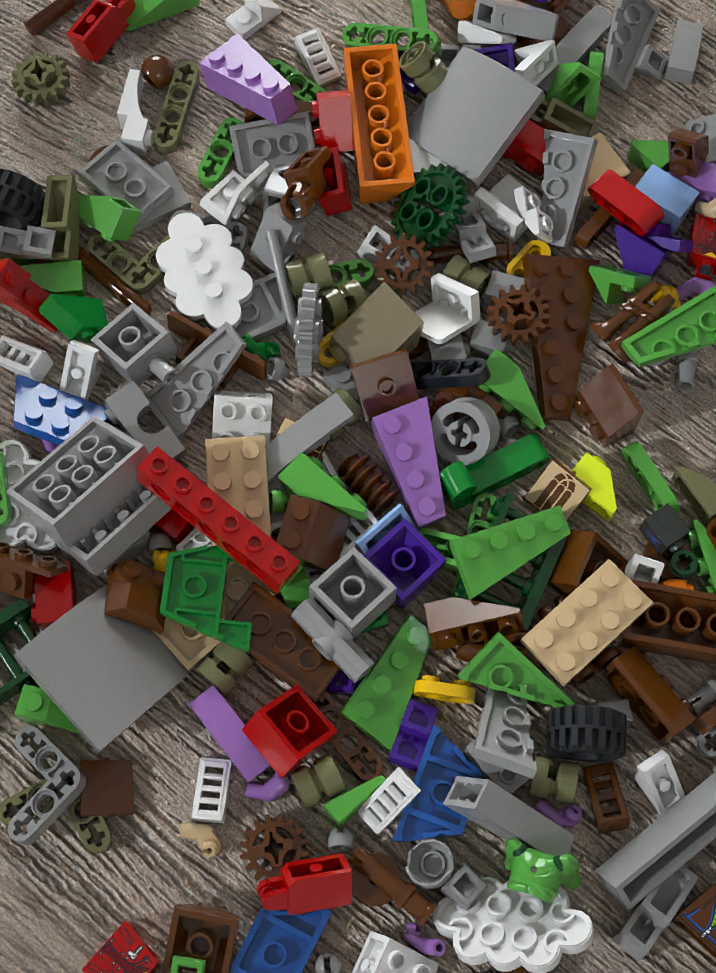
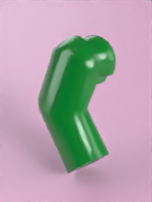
[241,334,280,361]

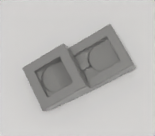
[0,225,56,259]

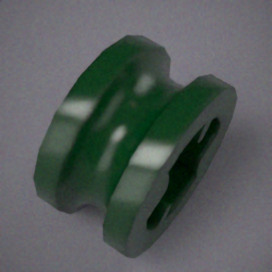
[668,549,698,579]

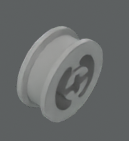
[431,397,500,465]

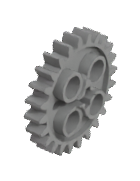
[294,283,323,377]

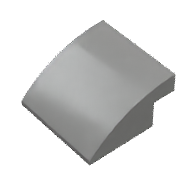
[407,47,545,187]
[6,416,172,577]
[15,584,190,753]

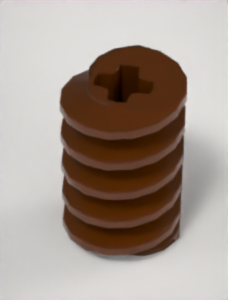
[336,453,400,517]

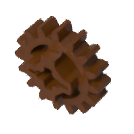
[373,233,435,295]
[487,284,550,346]
[240,814,309,881]

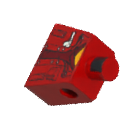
[686,213,716,281]
[82,920,161,973]

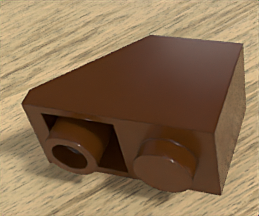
[668,128,709,178]

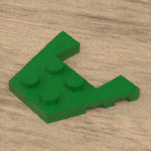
[160,545,252,653]

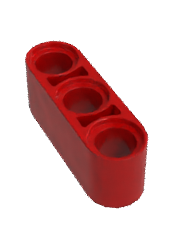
[587,169,664,237]

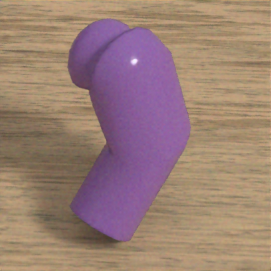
[245,772,291,802]

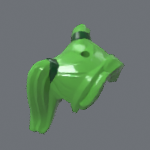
[504,838,582,903]

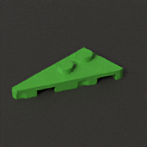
[458,632,576,708]

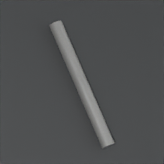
[265,230,297,343]

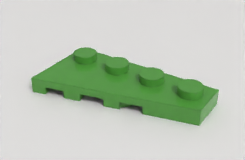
[621,285,716,368]
[449,505,571,600]
[339,615,432,751]

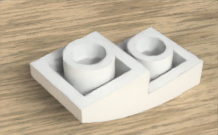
[514,186,553,243]

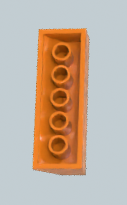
[344,44,415,204]

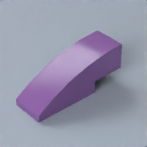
[188,685,270,782]

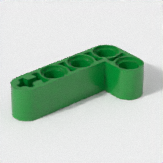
[439,433,551,510]

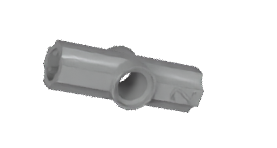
[291,597,375,683]

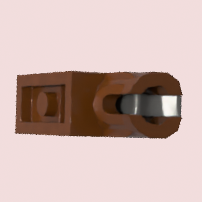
[280,146,331,220]

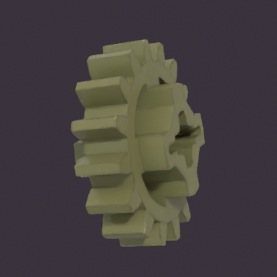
[11,51,71,107]

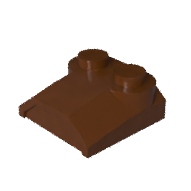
[104,560,165,634]
[162,904,240,973]

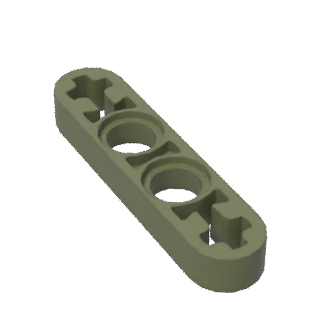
[153,61,200,154]

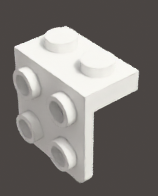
[199,161,270,225]
[415,273,481,344]

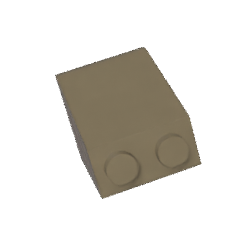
[330,282,424,374]

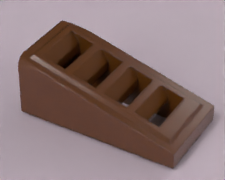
[582,761,630,834]

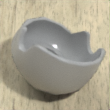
[405,839,455,889]

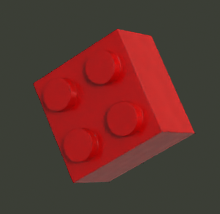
[242,684,338,778]

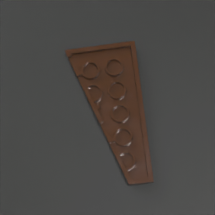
[522,254,600,421]

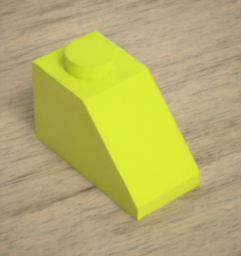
[571,452,617,523]

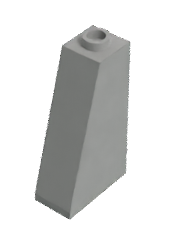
[443,776,575,856]

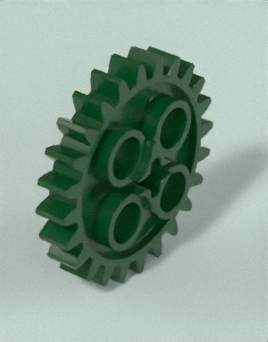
[391,163,470,251]

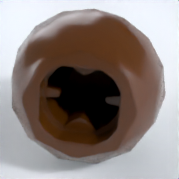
[140,55,174,89]

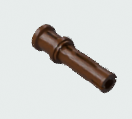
[429,237,513,264]
[347,845,438,928]

